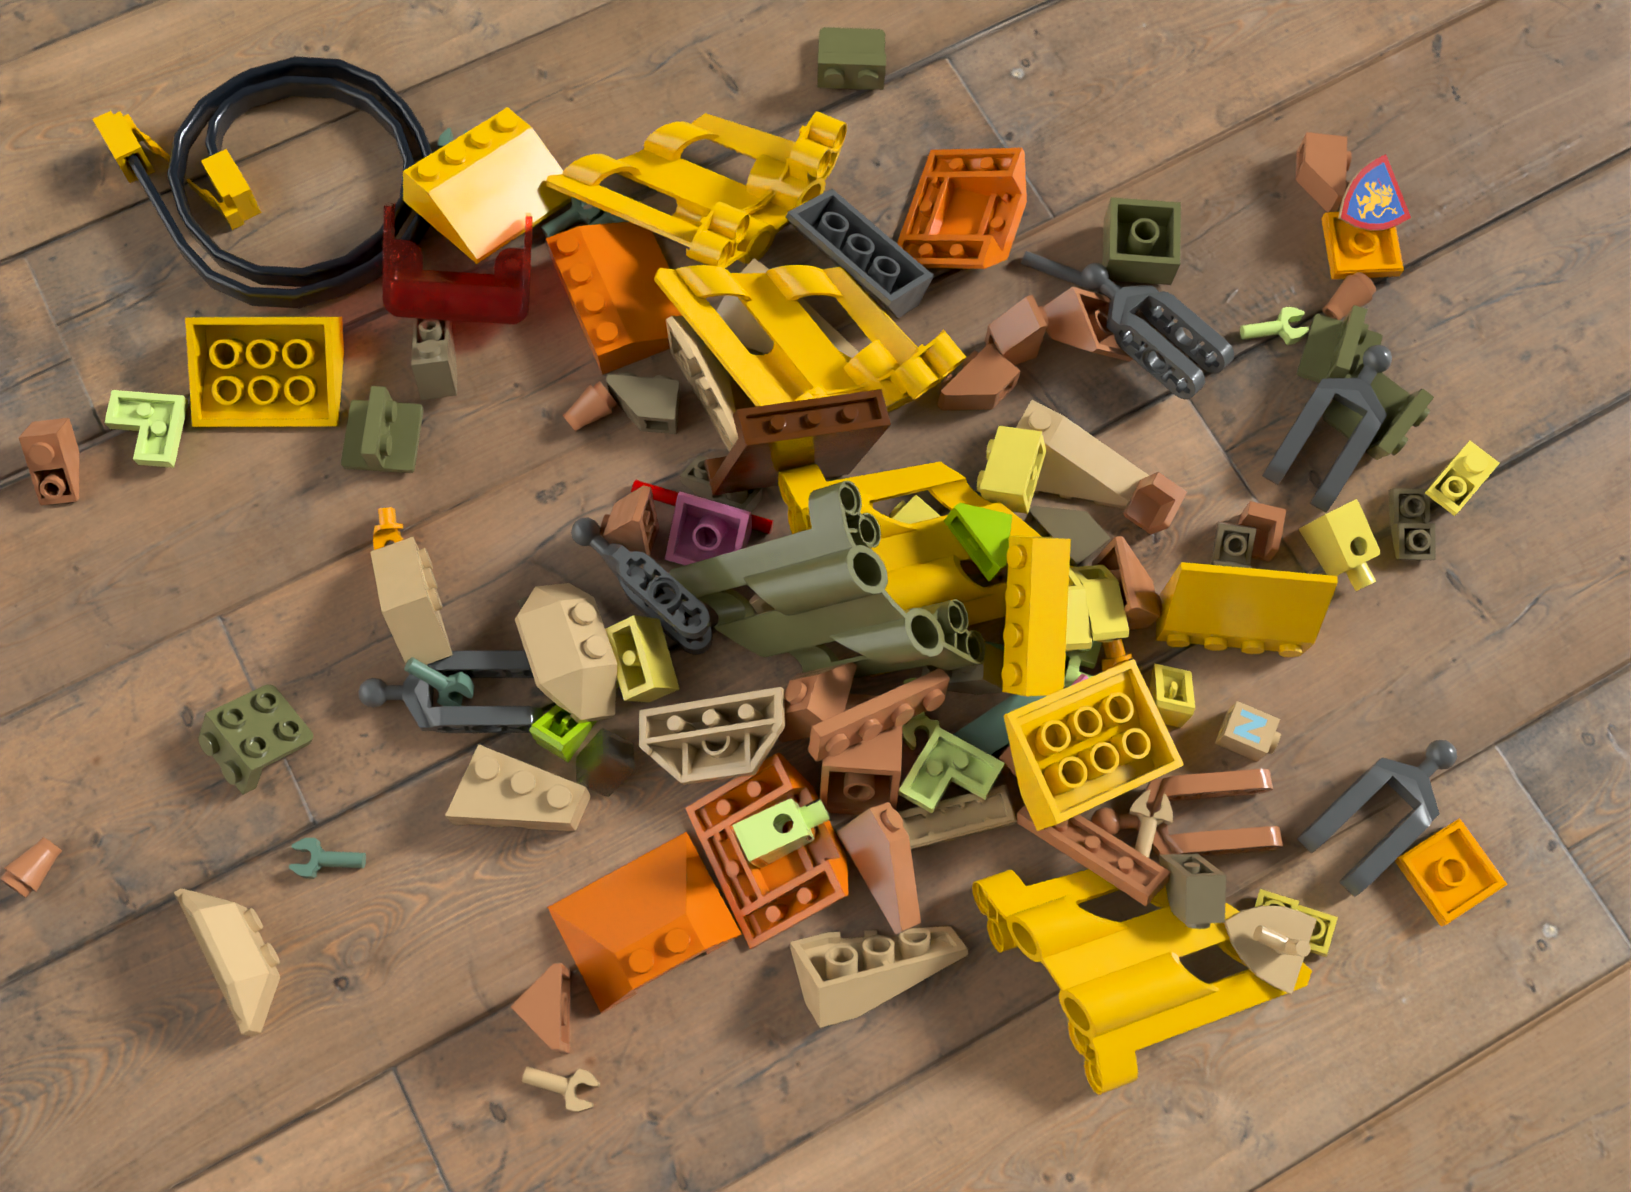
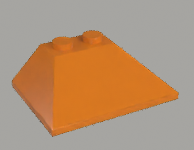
[897,148,1027,269]
[685,753,848,949]
[547,832,742,1014]

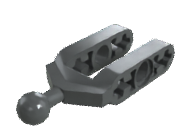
[1081,263,1234,400]
[1262,345,1392,513]
[571,517,713,655]
[358,650,543,733]
[1297,740,1457,897]

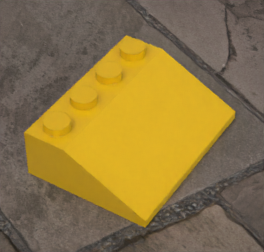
[403,107,572,264]
[185,317,344,427]
[1156,562,1338,657]
[1004,659,1184,831]

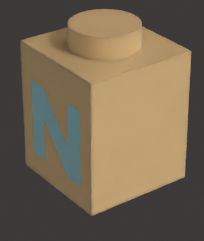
[1215,701,1281,762]

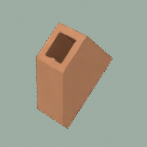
[1296,132,1352,212]
[985,295,1048,365]
[937,344,1020,411]
[19,418,79,505]

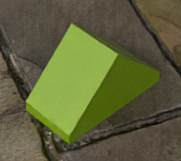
[944,503,1012,581]
[529,704,597,763]

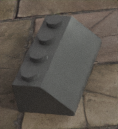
[786,189,934,318]

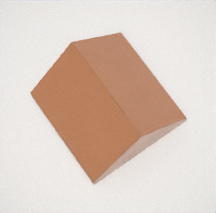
[511,963,571,1054]

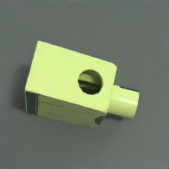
[732,798,830,868]

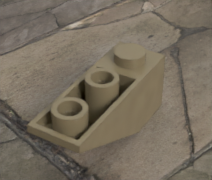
[411,299,457,400]

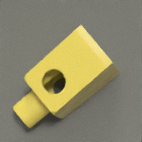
[1299,499,1380,591]

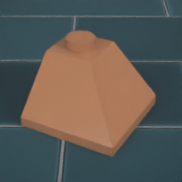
[1043,287,1133,362]
[1091,536,1162,630]
[778,662,857,742]

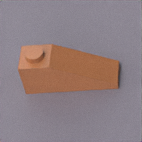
[600,485,659,557]
[837,802,921,935]

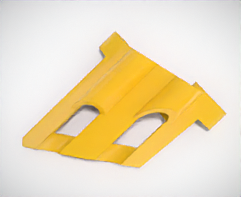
[547,111,847,268]
[654,265,967,412]
[778,462,1073,677]
[972,869,1312,1095]

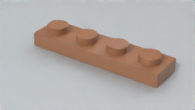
[808,668,950,762]
[1016,805,1171,906]

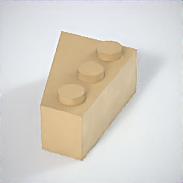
[370,537,453,665]
[445,744,591,832]

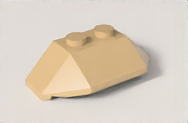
[515,583,617,723]
[639,687,785,785]
[174,888,280,1037]

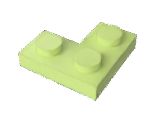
[104,390,188,468]
[898,726,1005,813]

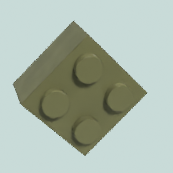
[1102,197,1181,285]

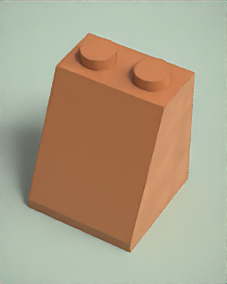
[820,693,902,815]

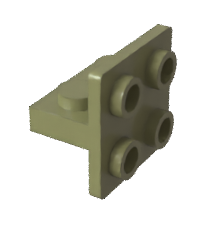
[1297,305,1383,383]
[341,386,424,473]

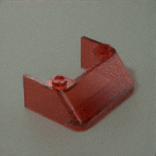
[382,202,533,324]

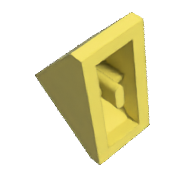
[1149,663,1195,728]

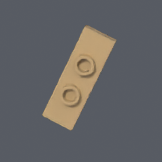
[898,784,1017,851]

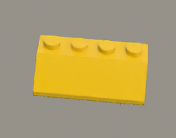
[1002,535,1071,696]

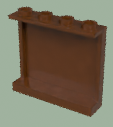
[704,389,891,496]

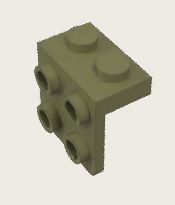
[817,27,886,90]
[1322,363,1434,460]
[198,684,313,795]

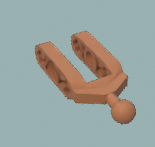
[1091,769,1283,857]

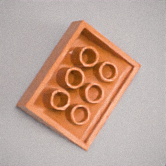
[546,221,683,375]

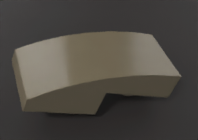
[680,455,762,512]
[1388,488,1436,560]
[1211,522,1256,568]

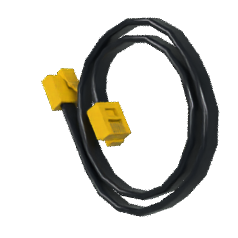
[92,56,433,309]

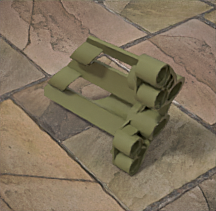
[669,481,987,678]

